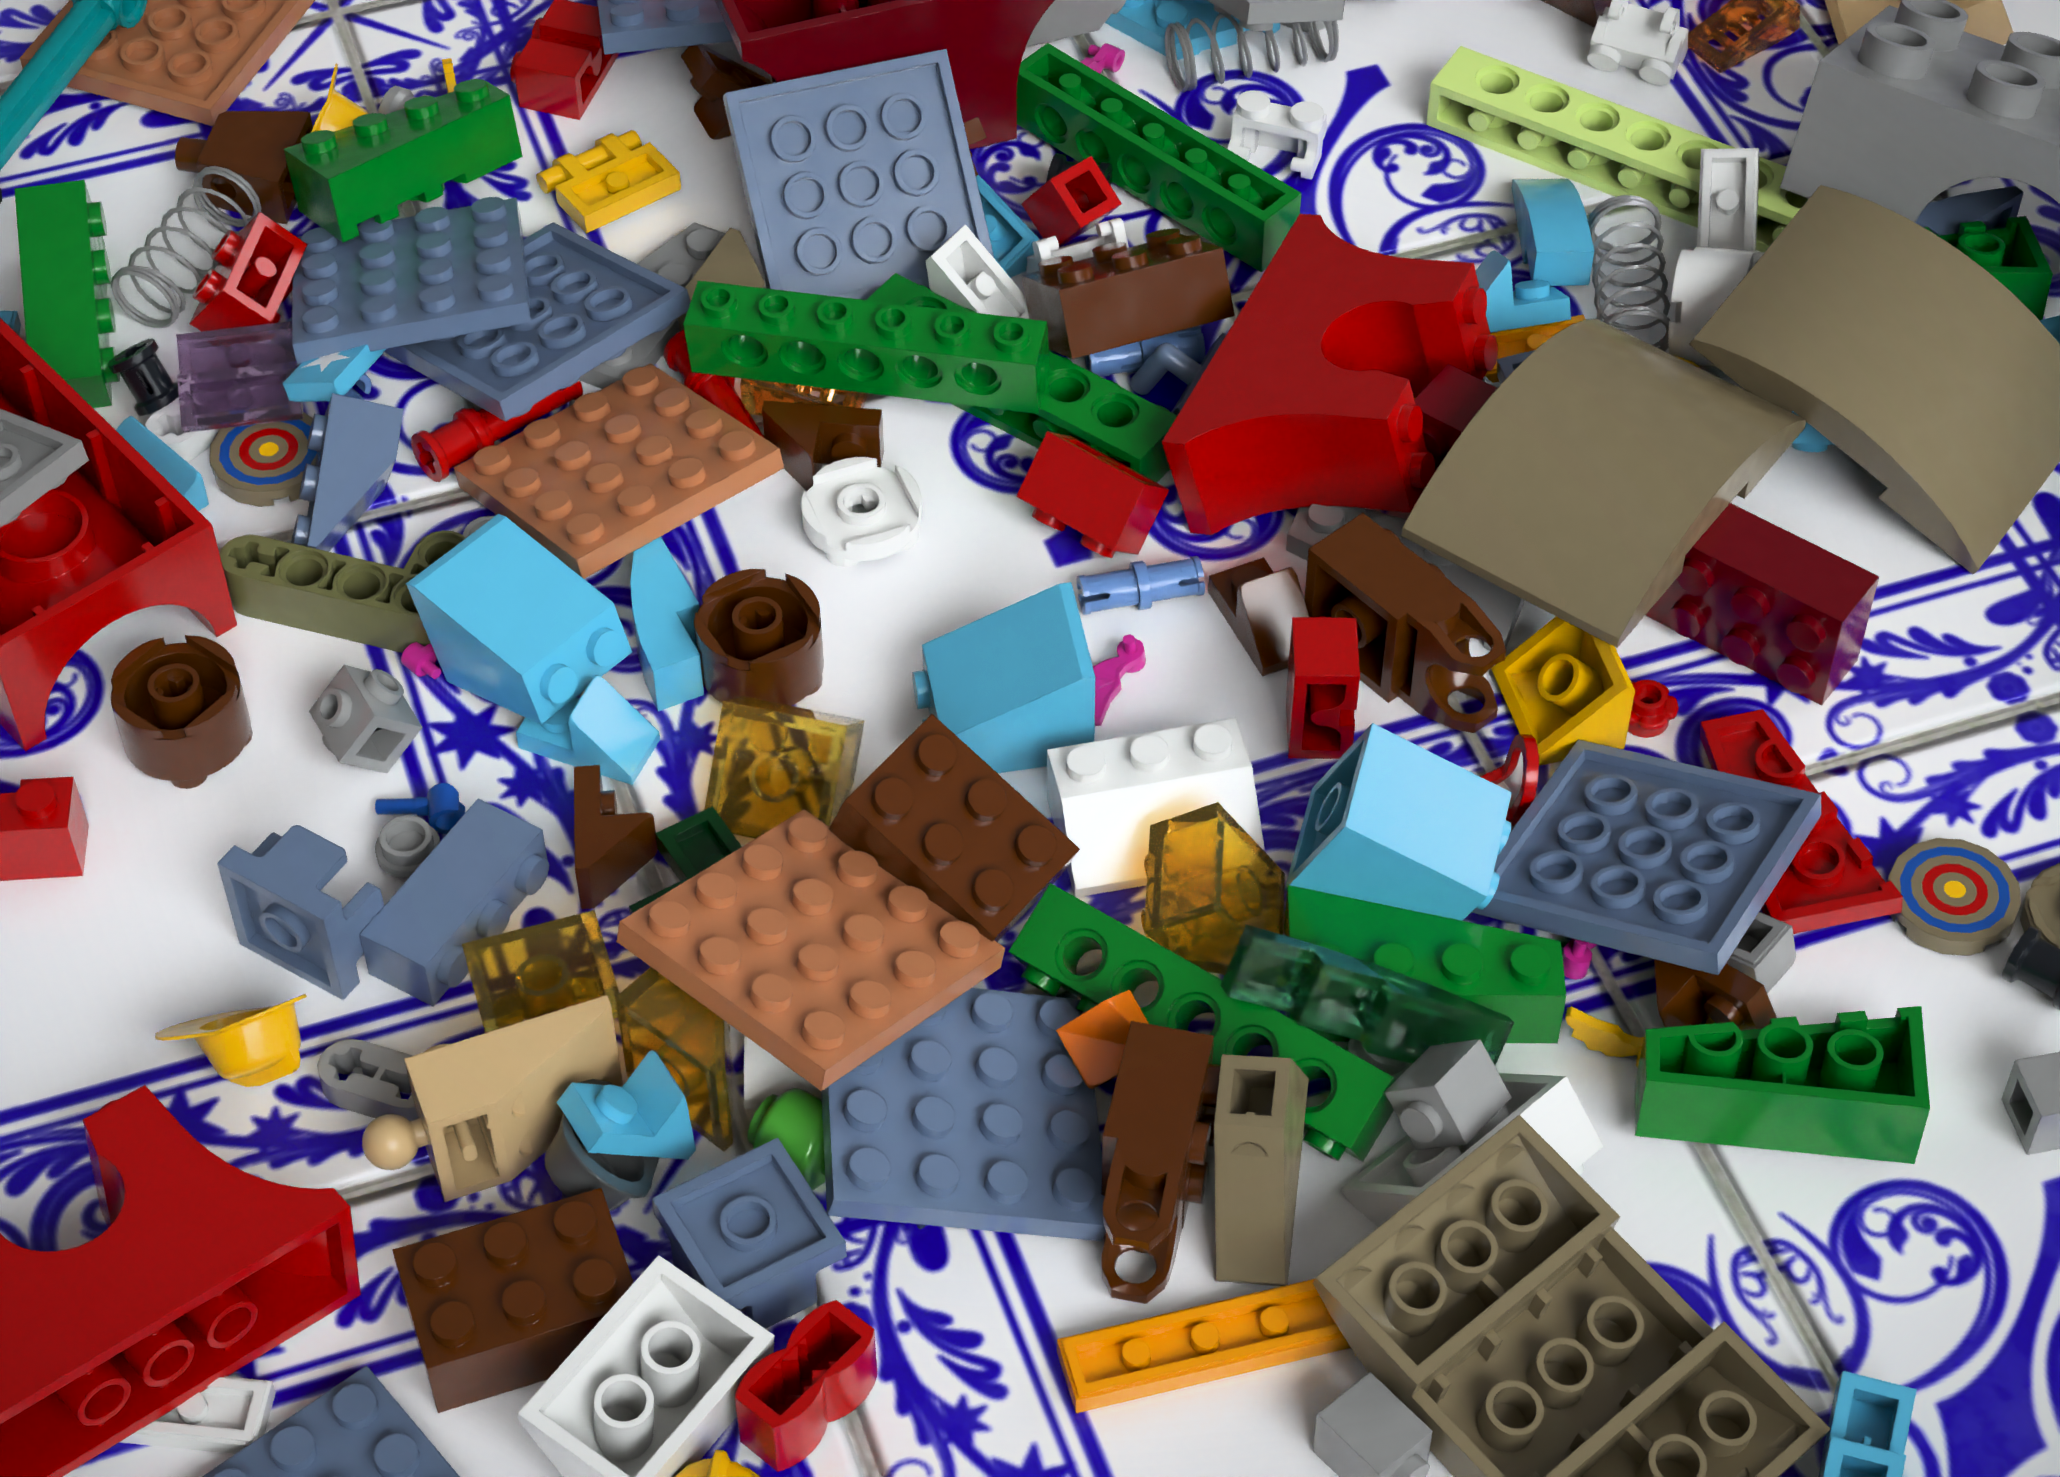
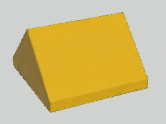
[1491,616,1635,766]

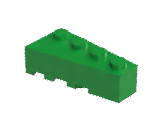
[284,79,523,243]

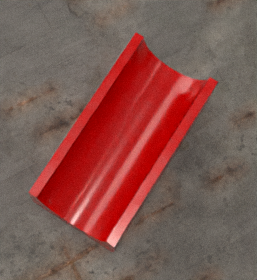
[0,318,237,751]

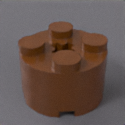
[694,569,824,720]
[110,635,253,789]

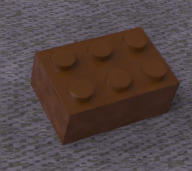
[1021,228,1235,359]
[829,714,1080,942]
[392,1188,634,1413]

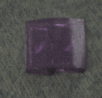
[176,321,303,433]

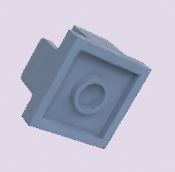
[217,825,384,1001]
[652,1138,847,1329]

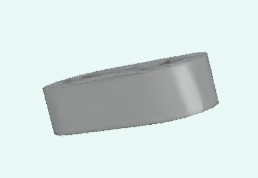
[317,1039,418,1121]

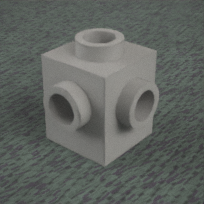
[309,665,423,773]

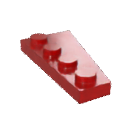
[1700,709,1903,934]

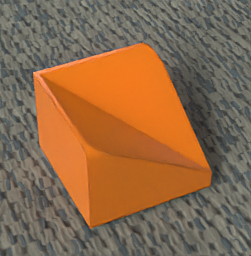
[1056,990,1149,1089]

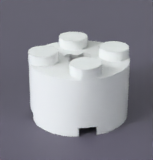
[1668,246,1765,366]

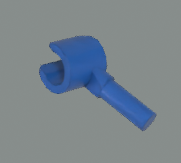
[375,783,465,834]

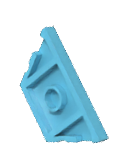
[1105,0,1280,60]

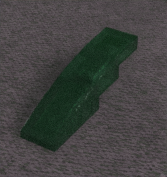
[1221,924,1514,1065]

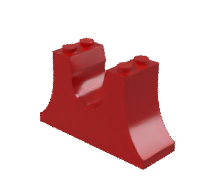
[1162,214,1498,535]
[0,1085,361,1477]

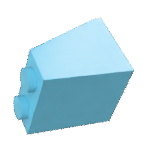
[406,514,632,725]
[912,582,1096,773]
[1284,723,1512,921]

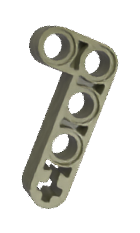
[220,530,465,653]

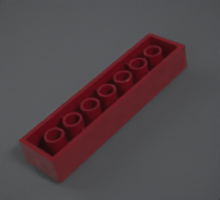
[1414,364,1880,706]

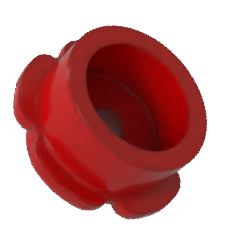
[1628,680,1679,738]

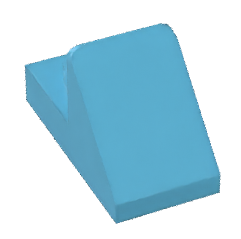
[1476,250,1571,333]
[516,675,660,785]
[557,1050,696,1160]

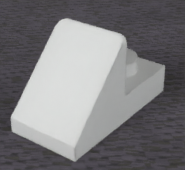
[925,225,1030,319]

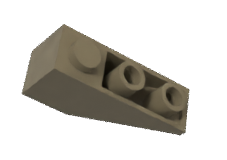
[1214,1054,1309,1286]

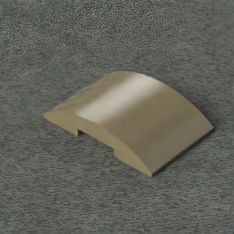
[1689,185,2060,574]
[1401,319,1807,648]
[1313,1115,1831,1477]

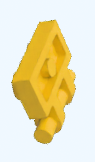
[536,130,681,234]

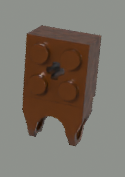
[1304,512,1506,733]
[1101,1021,1221,1304]

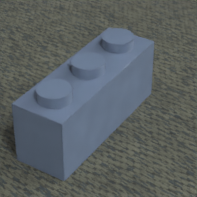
[360,798,549,1007]

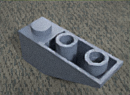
[291,393,404,552]

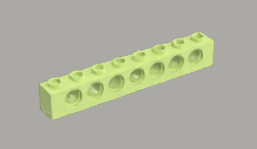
[1426,46,1809,252]

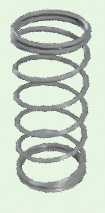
[1165,13,1339,92]
[111,166,262,328]
[1588,195,1671,352]

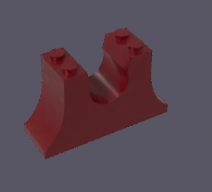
[715,0,1055,149]

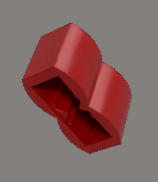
[735,1300,877,1472]

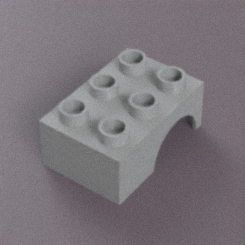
[1780,0,2060,223]

